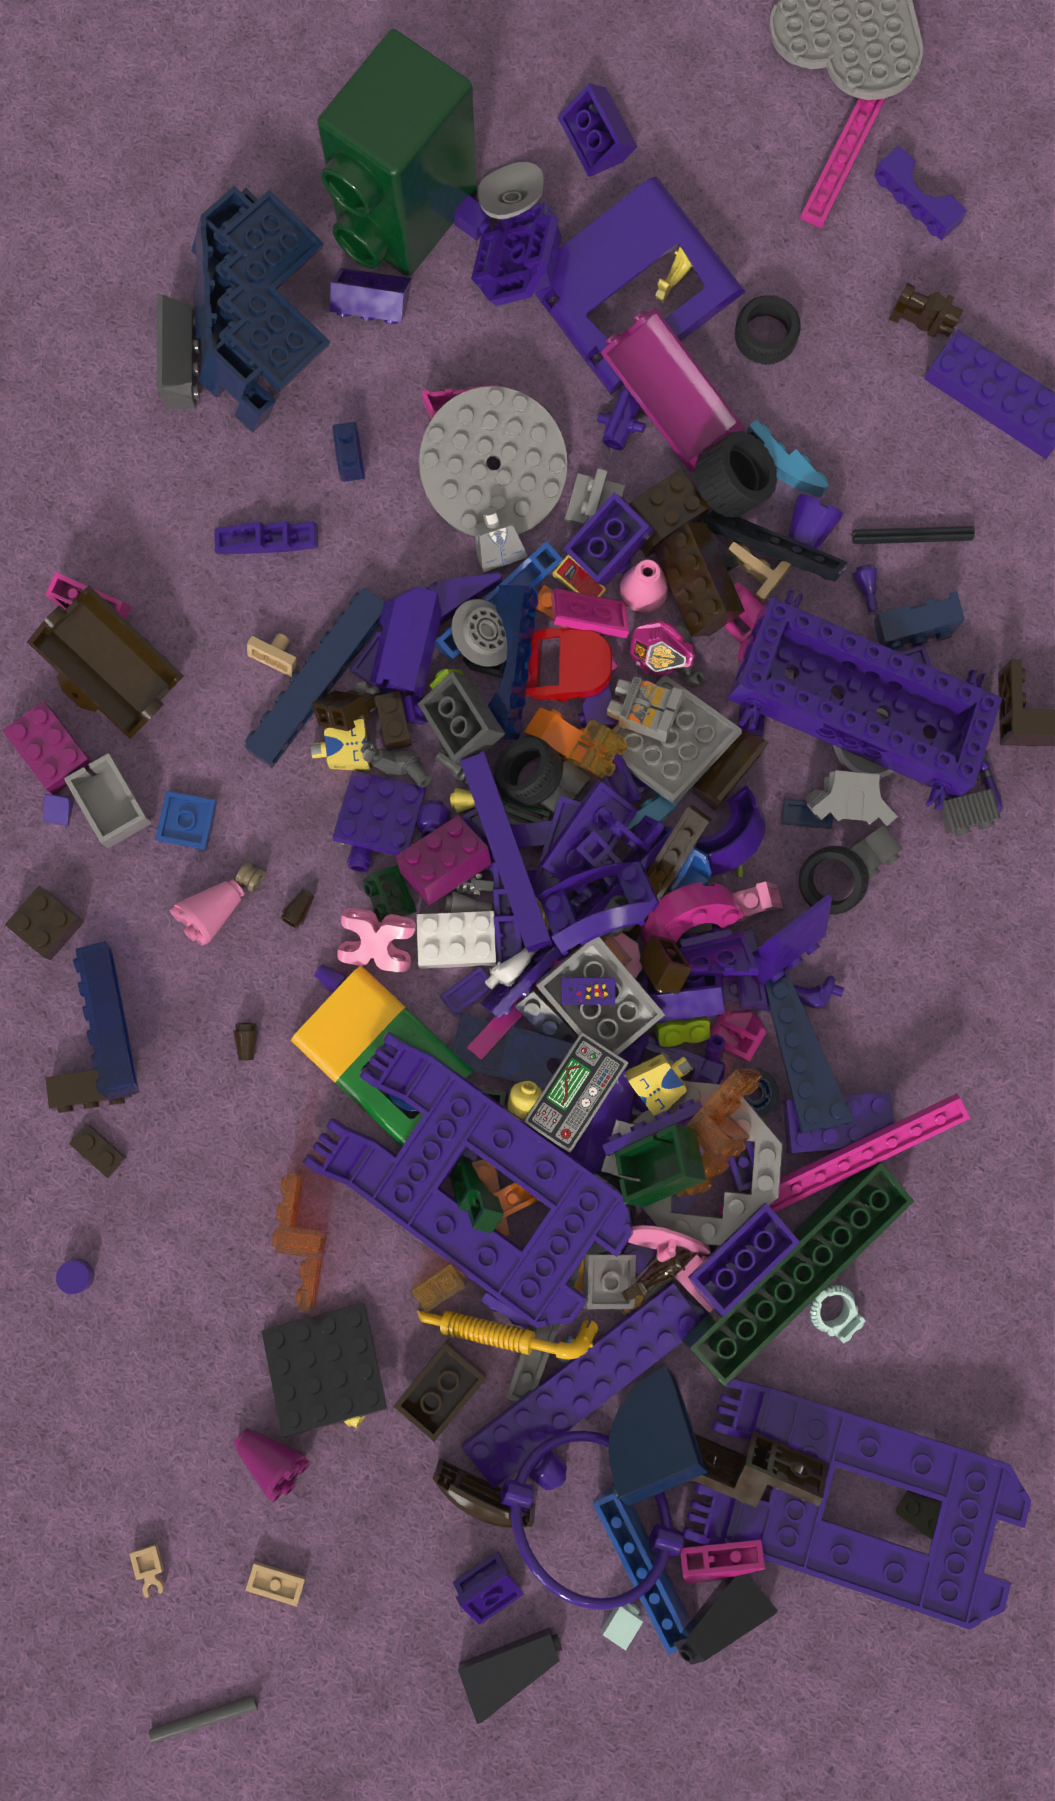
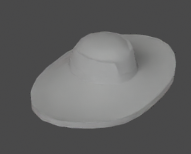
[478,162,544,219]

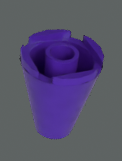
[788,494,843,567]

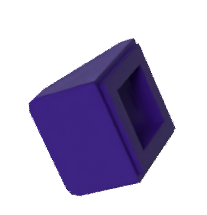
[43,794,74,826]

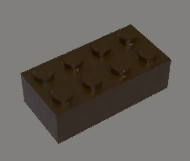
[654,522,745,637]

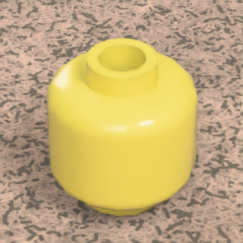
[507,1081,543,1121]

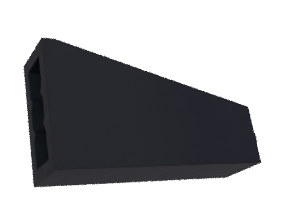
[673,1574,778,1665]
[458,1627,563,1724]

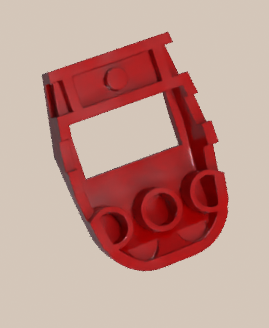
[511,628,612,702]

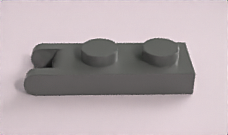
[515,987,579,1053]

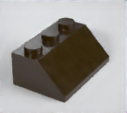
[692,730,768,811]

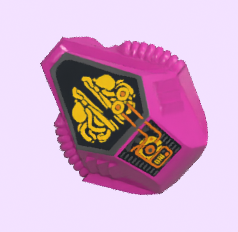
[629,620,694,676]

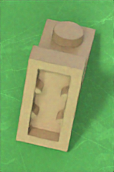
[726,542,792,605]

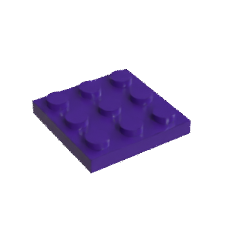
[332,770,426,855]

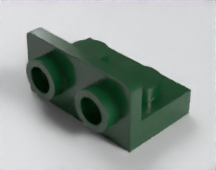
[364,865,417,922]

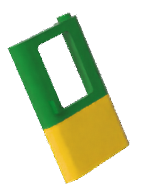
[291,966,473,1147]

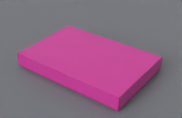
[551,589,629,638]

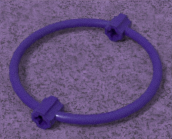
[499,1430,684,1610]

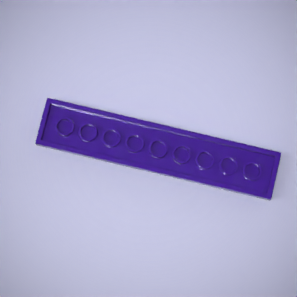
[480,826,674,1018]
[461,1281,702,1488]

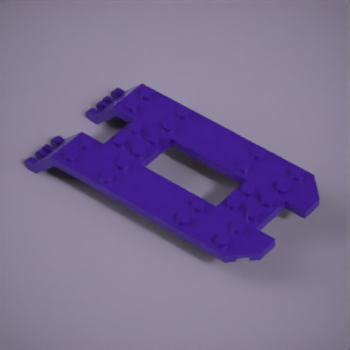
[303,1031,634,1328]
[682,1378,1031,1630]

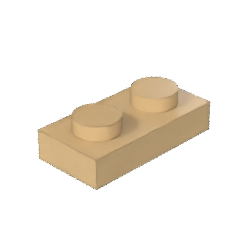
[245,1561,306,1607]

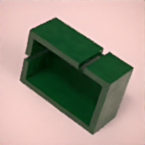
[614,1124,706,1207]

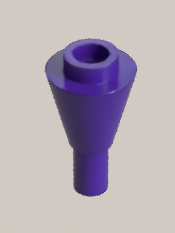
[852,564,878,612]

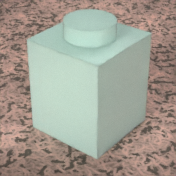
[602,1603,643,1651]

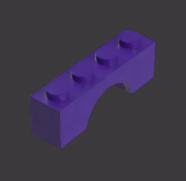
[874,146,967,241]

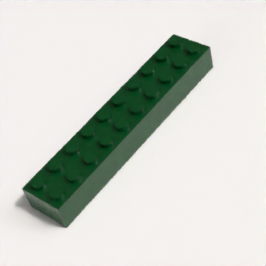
[681,1162,914,1387]

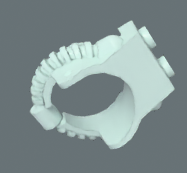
[810,1285,866,1343]

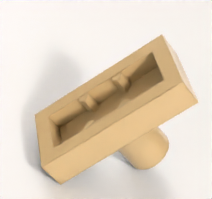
[247,634,296,677]

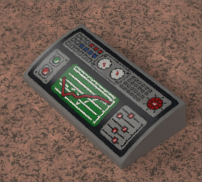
[524,1032,628,1153]

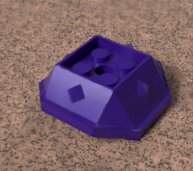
[471,202,562,306]

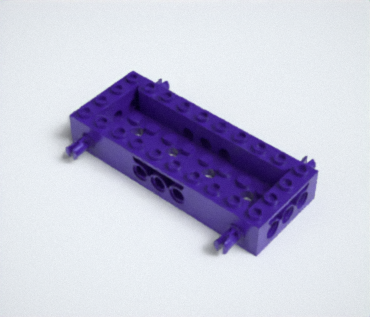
[727,590,1002,810]

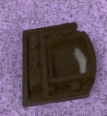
[432,1458,536,1528]

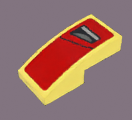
[553,554,606,597]

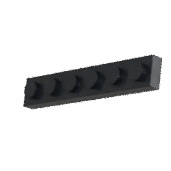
[703,510,848,582]

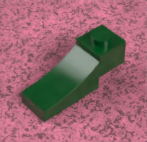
[449,1156,504,1234]

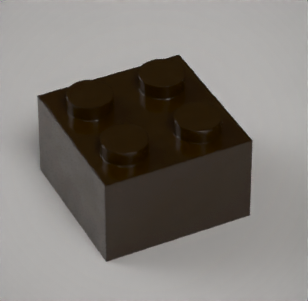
[5,886,85,960]

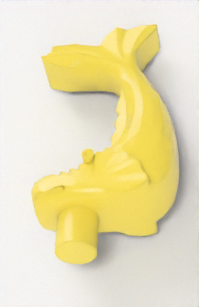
[655,246,692,303]

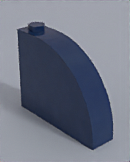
[608,1366,707,1506]

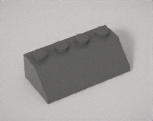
[157,295,200,409]

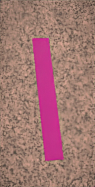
[467,953,570,1060]

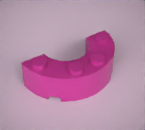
[641,883,745,947]

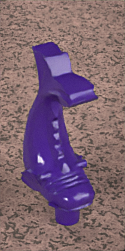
[781,966,844,1009]

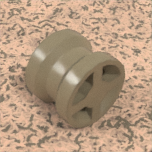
[235,861,266,893]

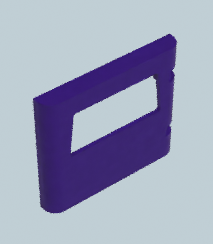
[534,177,745,395]

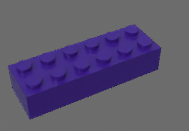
[924,329,1055,459]

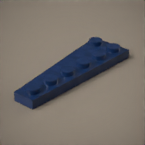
[764,977,853,1134]

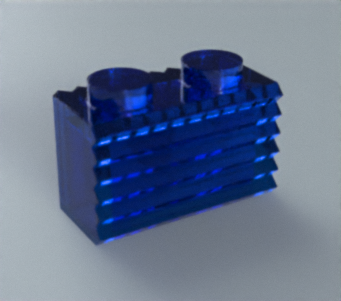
[332,422,365,482]

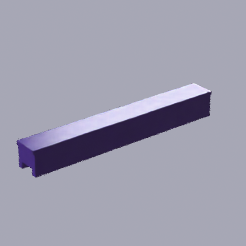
[460,751,553,953]

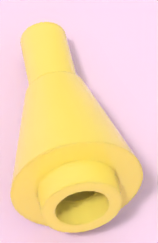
[450,788,476,813]

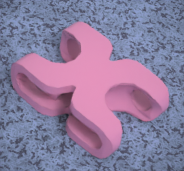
[337,908,416,972]

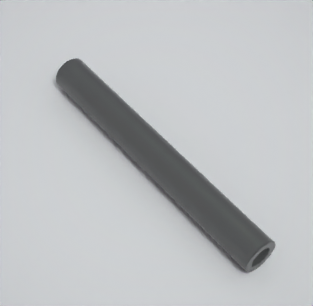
[149,1695,258,1743]

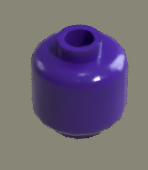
[416,800,451,837]
[529,1450,567,1490]

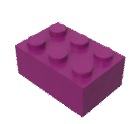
[2,700,92,795]
[396,815,491,905]

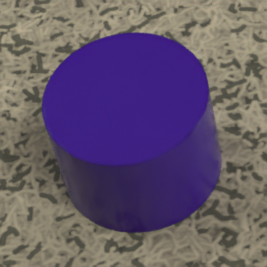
[56,1259,94,1294]

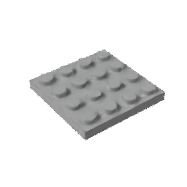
[598,675,742,805]

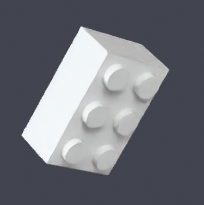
[416,911,496,969]

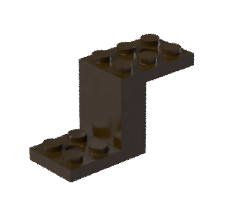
[998,659,1055,746]

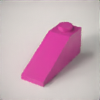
[680,1540,765,1584]

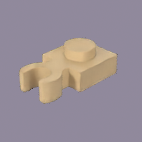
[129,1543,165,1598]

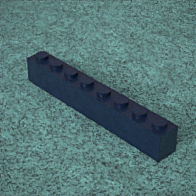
[244,588,384,769]

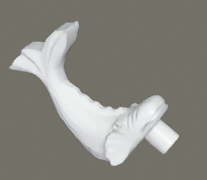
[485,948,539,989]

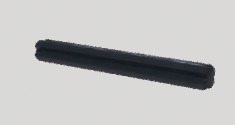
[852,526,975,544]

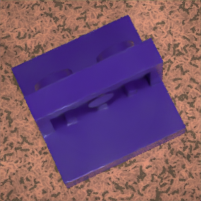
[453,1551,524,1625]

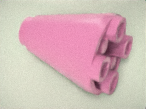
[620,560,669,613]
[170,879,245,946]

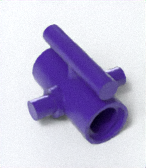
[597,388,646,451]

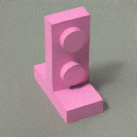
[733,881,784,918]

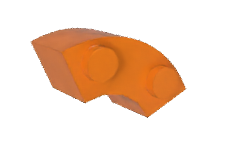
[524,708,599,771]

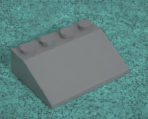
[536,937,665,1055]

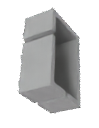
[64,753,152,849]

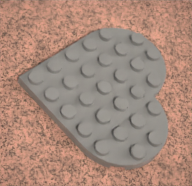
[770,0,923,100]

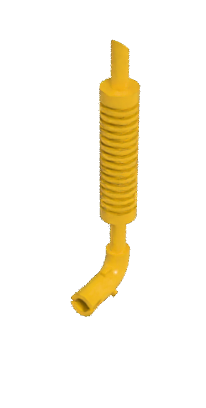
[417,1310,598,1360]

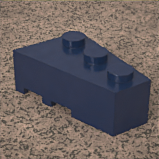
[874,591,965,650]

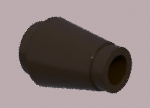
[280,889,315,929]
[233,1023,259,1061]

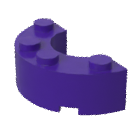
[695,785,766,876]

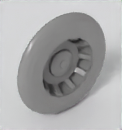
[452,599,514,667]

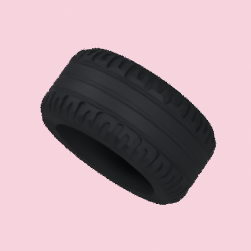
[735,295,801,365]
[494,736,563,806]
[798,846,869,915]

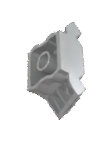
[804,770,898,826]

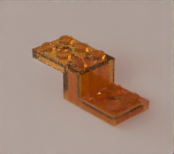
[676,1068,762,1197]
[272,1171,327,1313]

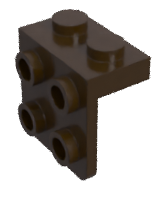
[896,1490,941,1540]

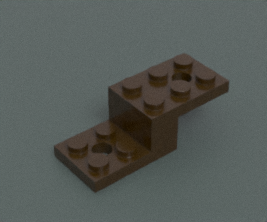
[691,1431,829,1508]

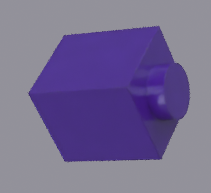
[454,195,492,241]

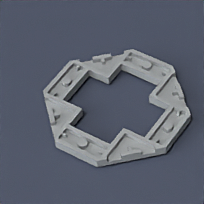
[621,1081,783,1245]

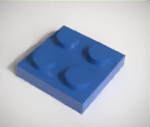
[155,791,217,851]

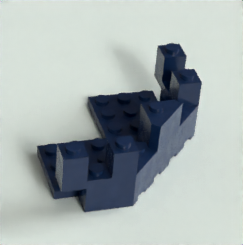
[191,186,330,433]

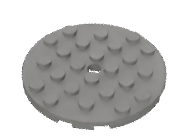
[419,386,567,537]

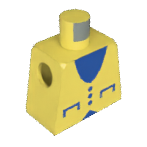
[311,719,370,771]
[625,1054,693,1116]

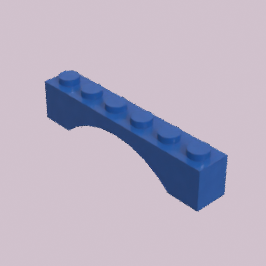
[434,541,563,663]

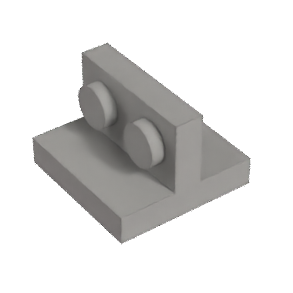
[565,469,625,526]
[583,1252,636,1309]

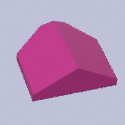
[706,1010,767,1062]

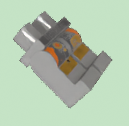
[607,676,683,743]

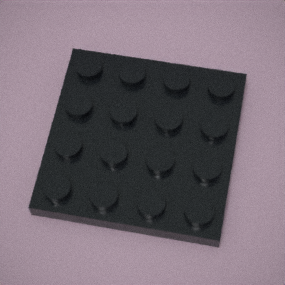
[261,1303,388,1438]

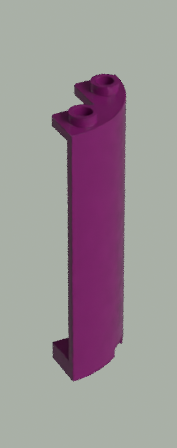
[600,308,745,473]

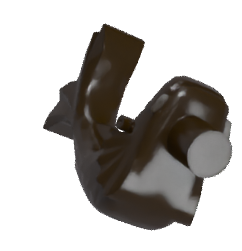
[621,1250,690,1301]

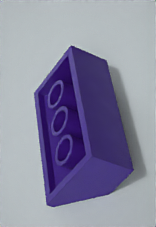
[562,1068,636,1174]
[688,1203,800,1317]

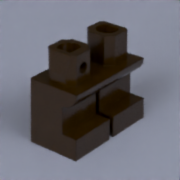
[312,690,376,731]

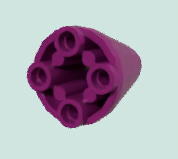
[234,1428,310,1502]

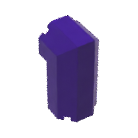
[369,586,442,697]

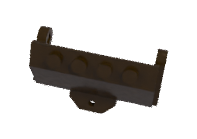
[27,585,184,739]

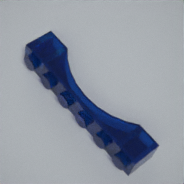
[488,585,538,740]

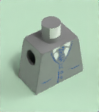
[474,508,528,572]

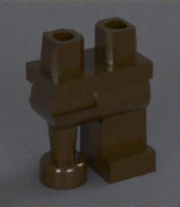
[889,283,963,338]

